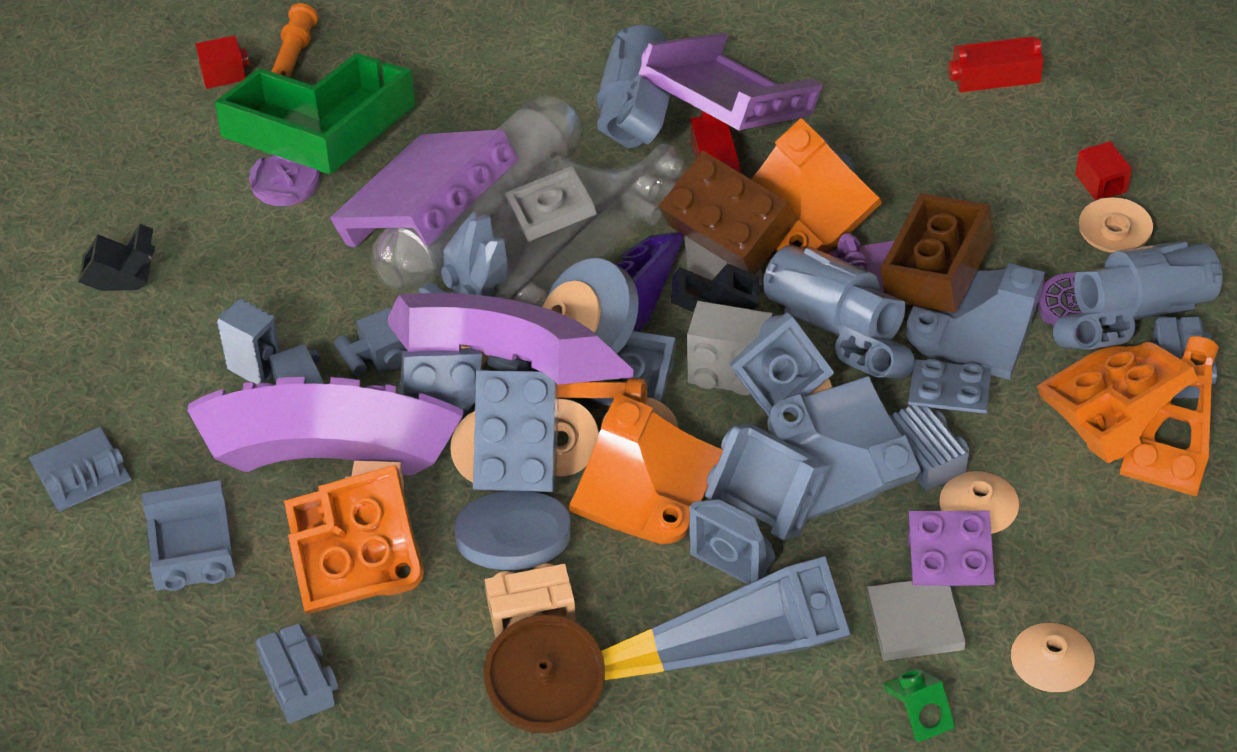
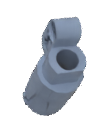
[597,25,670,148]
[1053,240,1222,350]
[763,245,915,380]

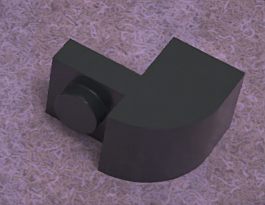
[78,224,155,291]
[671,263,759,312]

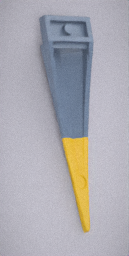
[601,556,851,680]

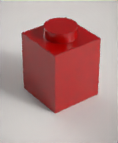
[195,35,250,89]
[1075,141,1132,201]

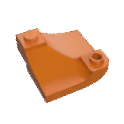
[751,118,882,254]
[1037,342,1197,464]
[569,393,723,544]
[284,465,424,614]

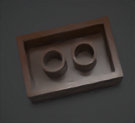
[658,150,797,275]
[880,193,994,313]

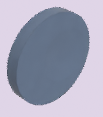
[547,258,638,354]
[454,491,571,570]

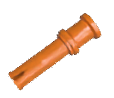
[271,3,319,78]

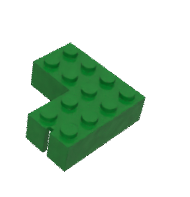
[215,53,416,175]

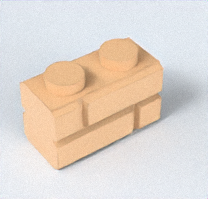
[485,563,576,637]

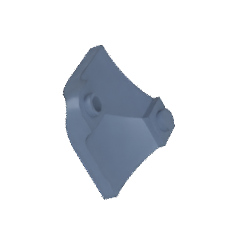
[906,263,1045,380]
[767,376,921,520]

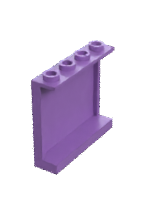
[638,32,823,130]
[330,129,519,247]

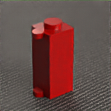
[948,36,1044,93]
[690,111,741,173]

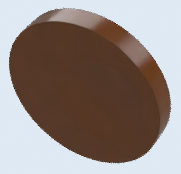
[484,615,605,733]

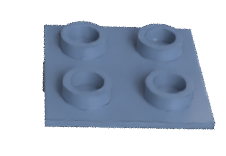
[908,359,991,414]
[29,427,131,512]

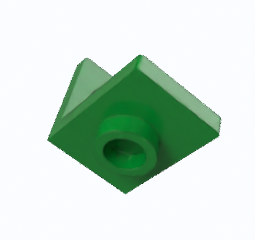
[883,669,955,742]

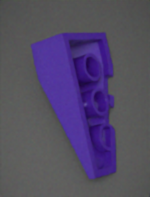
[615,232,683,332]

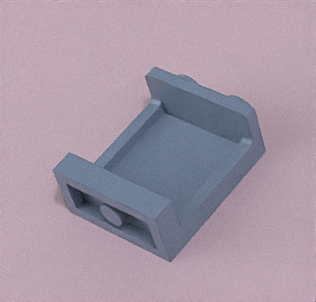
[705,423,830,540]
[141,480,236,591]

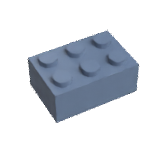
[473,370,559,492]

